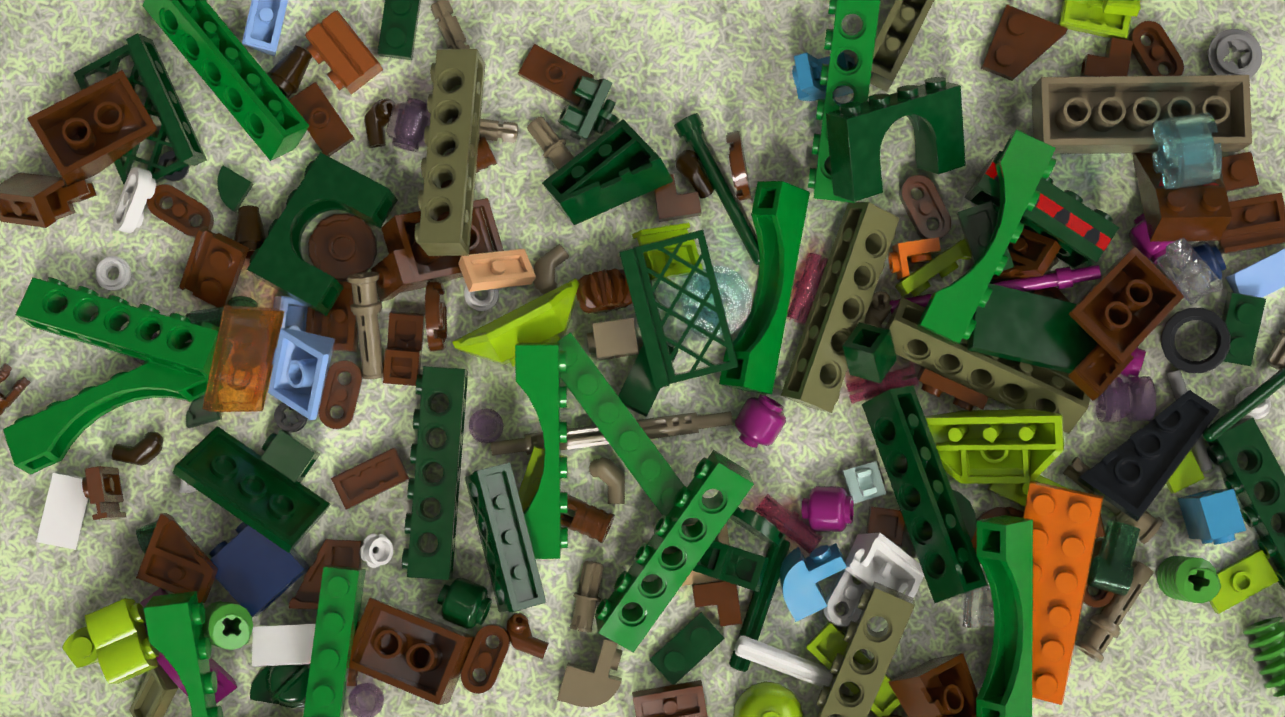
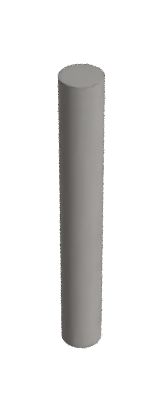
[1166,370,1213,472]

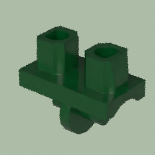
[558,76,619,140]

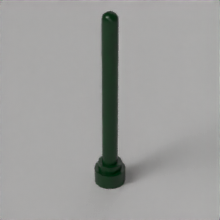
[674,113,760,265]
[1203,366,1285,442]

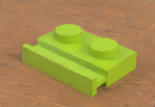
[632,223,703,282]

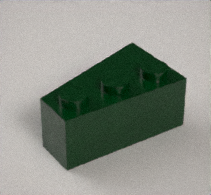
[542,119,673,225]

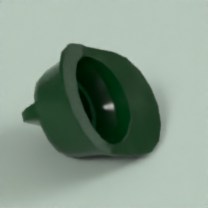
[250,664,310,708]

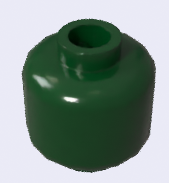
[437,578,492,629]

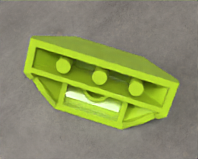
[452,278,579,367]
[925,409,1064,484]

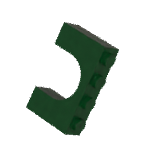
[826,77,966,202]
[247,152,398,316]

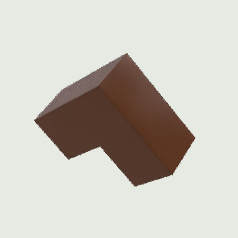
[1080,37,1133,77]
[654,174,702,222]
[692,581,742,627]

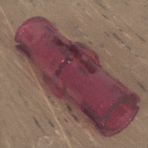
[787,253,828,325]
[846,364,919,405]
[754,493,823,554]

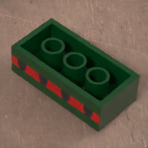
[964,151,1119,269]

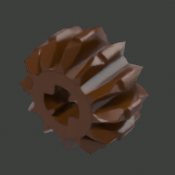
[576,268,633,314]

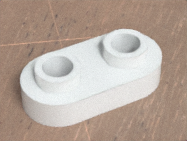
[113,167,156,233]
[824,569,871,626]

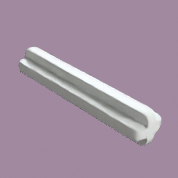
[734,636,833,687]

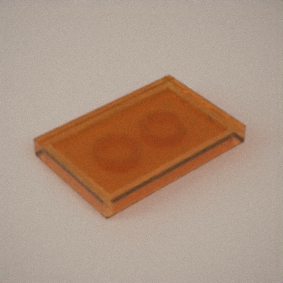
[202,305,285,412]

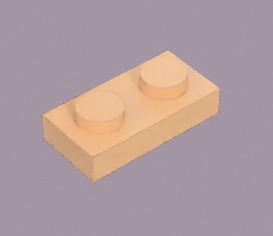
[458,249,536,292]

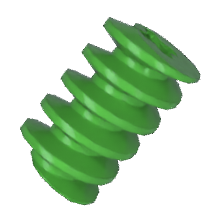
[1157,556,1221,603]
[202,601,253,650]
[1243,617,1285,697]

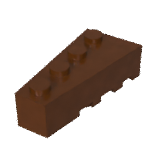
[888,653,978,717]

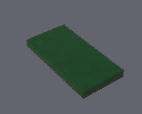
[968,283,1097,373]
[173,426,330,553]

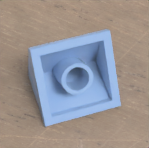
[268,328,335,420]

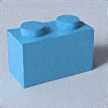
[1178,489,1246,545]

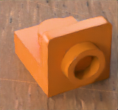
[888,237,941,280]

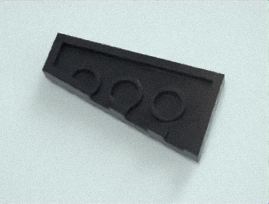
[1078,390,1220,522]

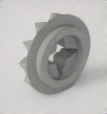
[1206,29,1262,78]

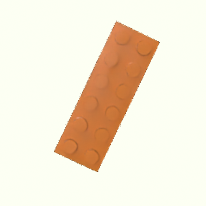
[1023,481,1104,705]

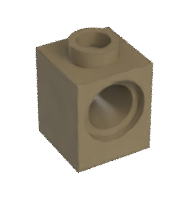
[587,318,638,361]

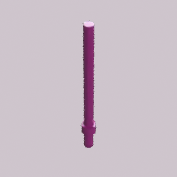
[890,265,1101,314]

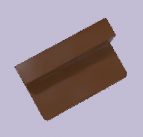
[0,173,65,228]

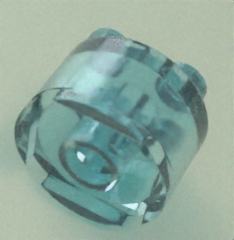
[1153,112,1222,190]
[681,266,752,339]

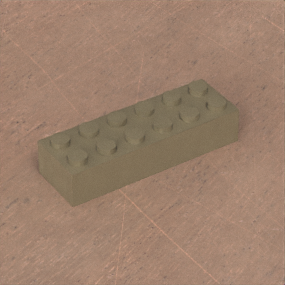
[1032,75,1252,154]

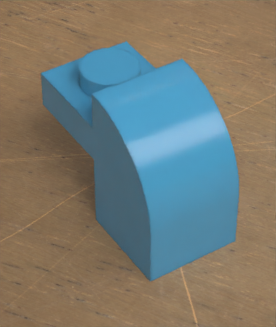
[792,52,855,101]
[779,543,847,622]

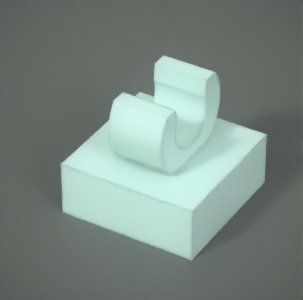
[842,461,886,504]

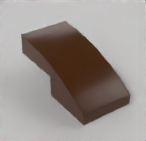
[383,311,425,386]

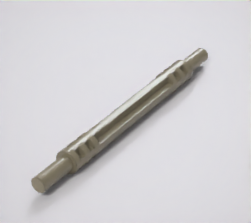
[490,411,733,456]

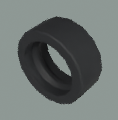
[1161,308,1231,373]

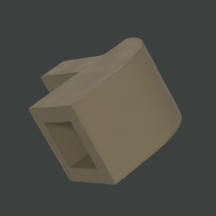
[557,637,623,707]

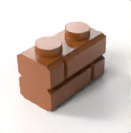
[305,10,383,95]

